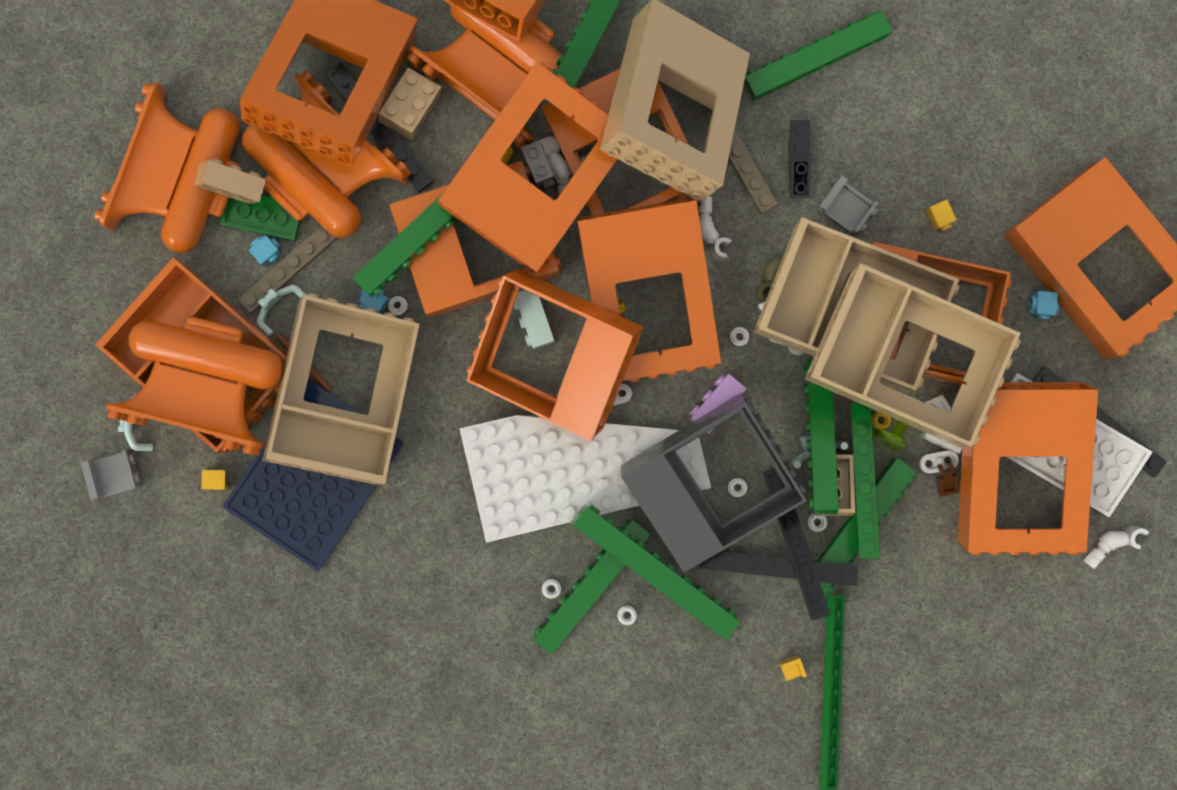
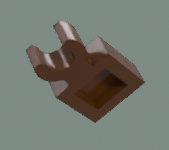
[936,462,959,497]

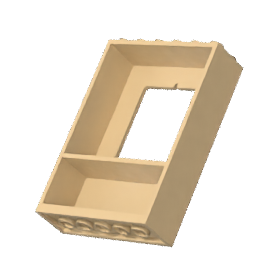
[600,0,750,202]
[753,217,959,393]
[805,263,1021,448]
[262,293,419,485]

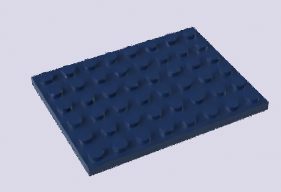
[222,379,404,571]

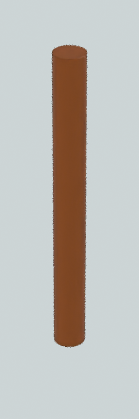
[276,333,333,392]

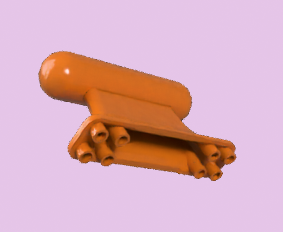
[406,5,562,150]
[242,70,412,238]
[94,82,240,253]
[105,316,283,455]

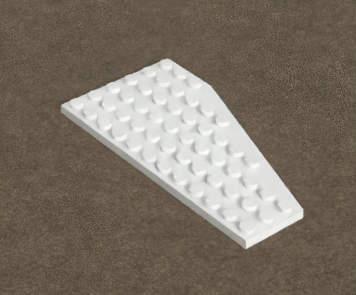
[460,415,711,543]

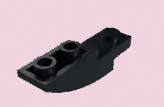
[788,120,811,198]

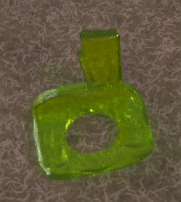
[873,421,909,452]

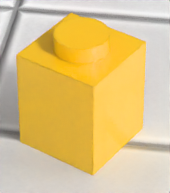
[926,199,956,231]

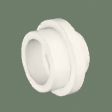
[388,296,408,315]
[730,327,749,346]
[728,478,747,497]
[808,514,827,532]
[542,579,561,599]
[617,605,637,625]

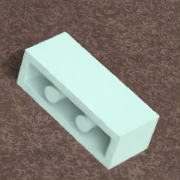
[514,290,555,350]

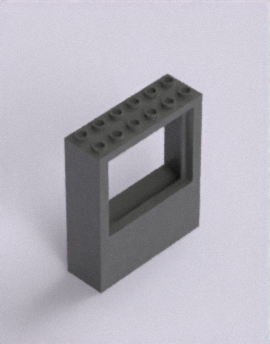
[621,393,807,572]

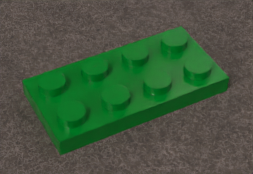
[220,195,300,242]

